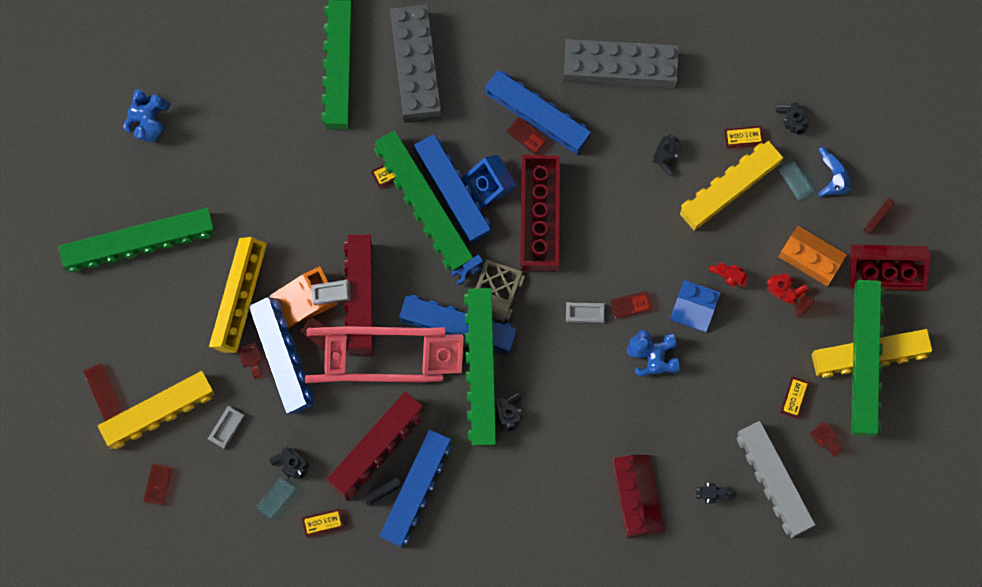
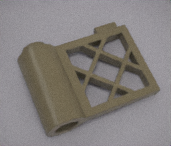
[476,259,525,323]

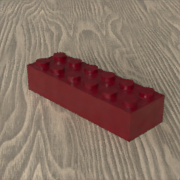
[520,154,560,272]
[344,234,373,356]
[327,391,424,500]

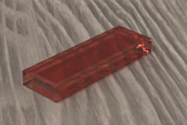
[83,363,122,421]

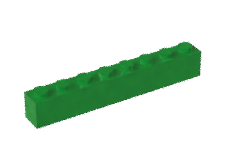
[322,0,352,130]
[374,130,473,272]
[58,207,215,273]
[851,280,884,437]
[464,288,496,445]

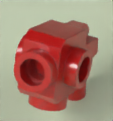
[709,262,749,287]
[766,273,809,305]

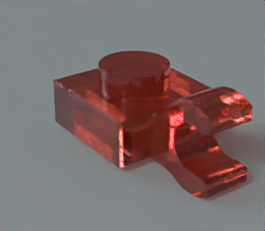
[793,293,815,318]
[237,342,262,379]
[809,421,841,457]

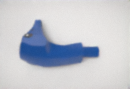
[818,147,851,197]

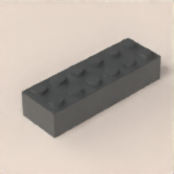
[390,5,441,122]
[563,39,678,88]

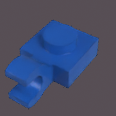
[451,255,483,285]

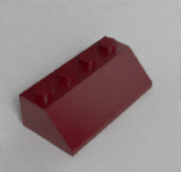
[849,244,931,291]
[612,455,665,538]

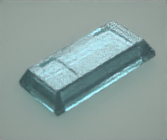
[778,160,814,201]
[255,477,295,519]

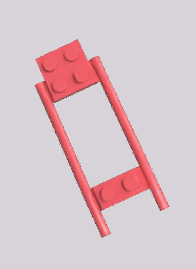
[305,326,464,383]

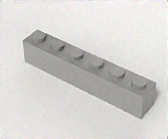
[736,421,815,538]

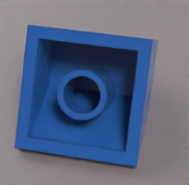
[463,155,517,209]
[670,280,720,333]

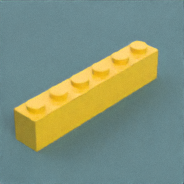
[680,141,783,231]
[209,237,267,353]
[811,329,932,378]
[98,371,215,449]

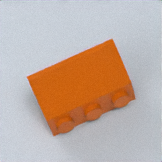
[778,226,847,287]

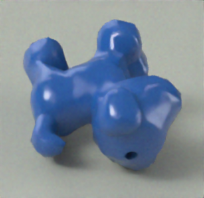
[123,89,170,142]
[626,330,679,377]

